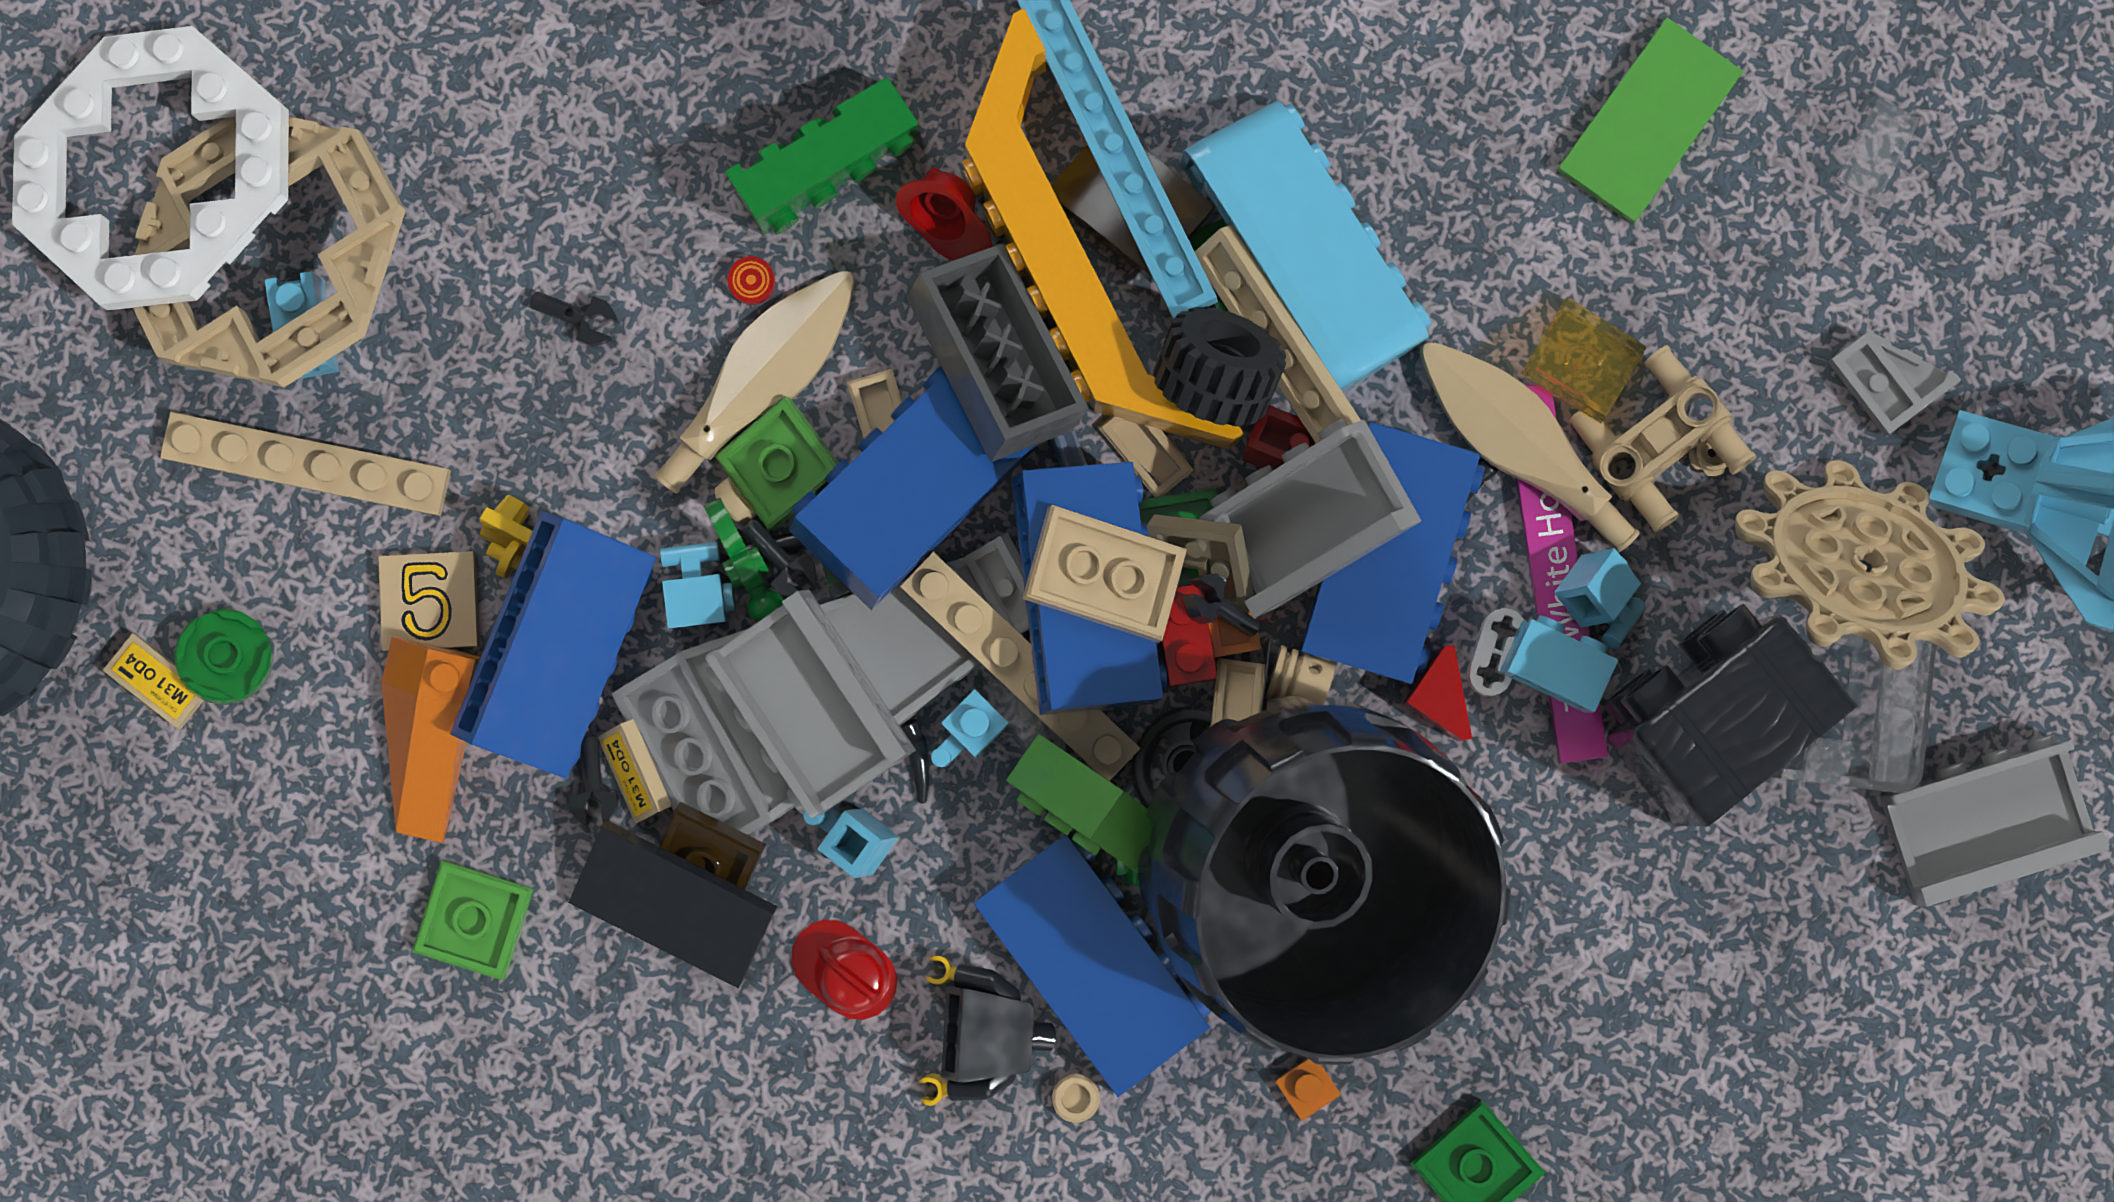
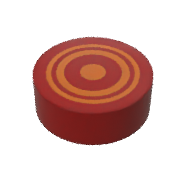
[727,256,776,305]

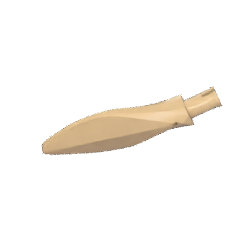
[654,271,855,494]
[1420,343,1640,553]

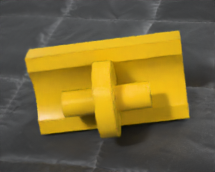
[480,495,532,579]

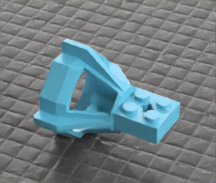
[1929,410,2114,632]

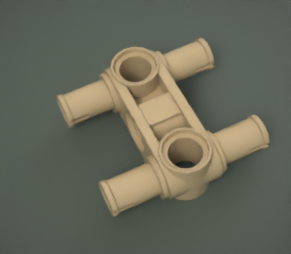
[1568,345,1757,533]

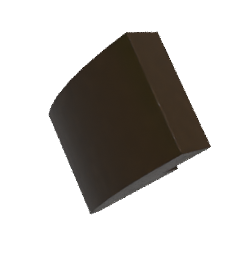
[1051,145,1215,283]

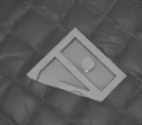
[1827,331,1961,436]

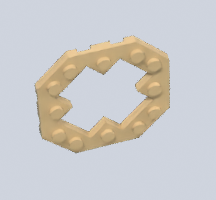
[133,117,406,387]

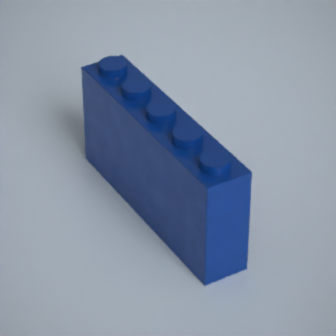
[789,366,1037,611]
[1299,422,1485,684]
[1011,462,1167,715]
[450,510,657,779]
[973,834,1211,1097]

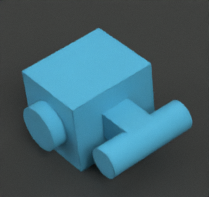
[660,541,736,629]
[1554,548,1646,649]
[931,689,1009,768]
[803,805,899,878]

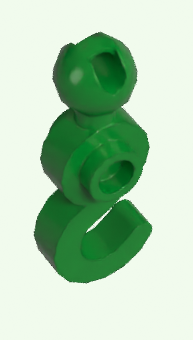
[703,498,784,623]

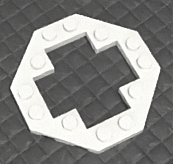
[12,26,289,310]

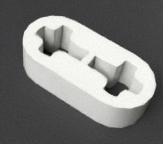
[1467,608,1524,697]

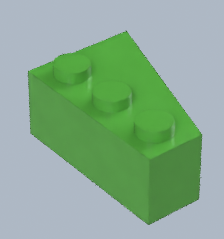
[1006,734,1154,873]

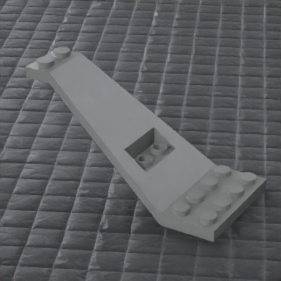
[611,533,1029,835]

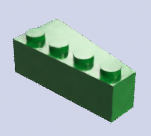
[724,77,920,235]

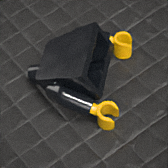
[919,956,1056,1106]

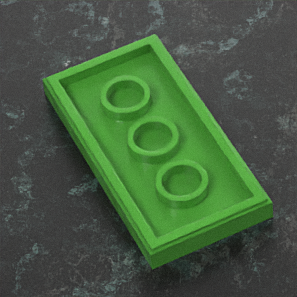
[1556,17,1744,225]

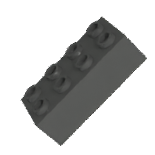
[906,243,1088,462]

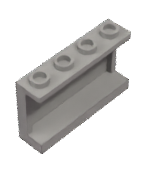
[1199,419,1422,618]
[704,590,916,818]
[1879,734,2109,907]

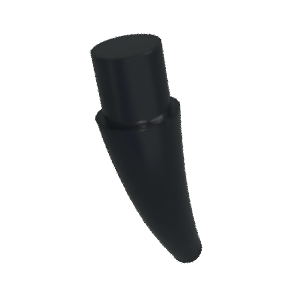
[900,719,929,804]

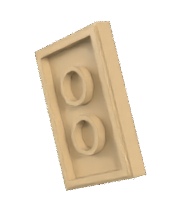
[1022,505,1187,643]

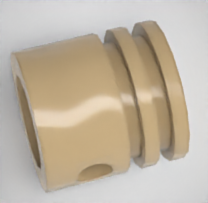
[1264,645,1336,705]

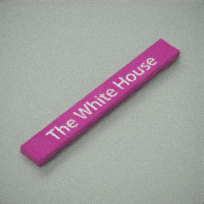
[1515,383,1608,764]

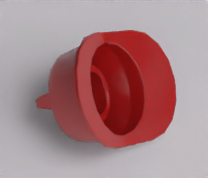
[895,167,993,261]
[791,919,897,1020]

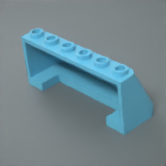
[1181,100,1432,393]

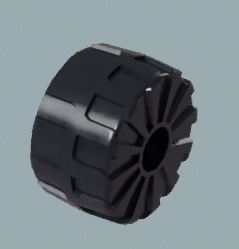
[1138,695,1511,1065]

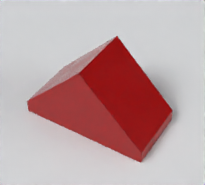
[1402,645,1473,741]

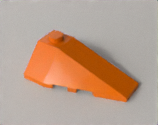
[381,636,481,843]

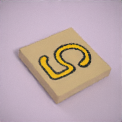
[378,551,480,651]

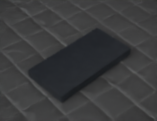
[568,820,778,989]

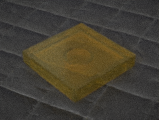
[1521,297,1647,423]

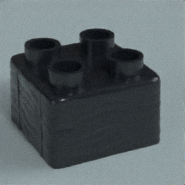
[1604,603,1858,827]

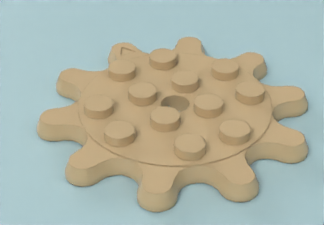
[1735,460,2005,670]

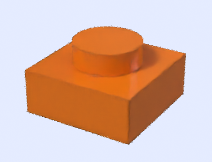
[1208,612,1261,658]
[1274,1058,1341,1121]

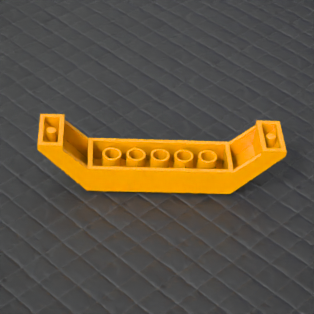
[961,8,1243,450]

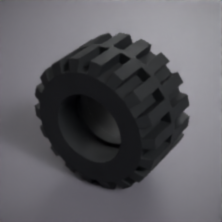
[1153,307,1286,426]

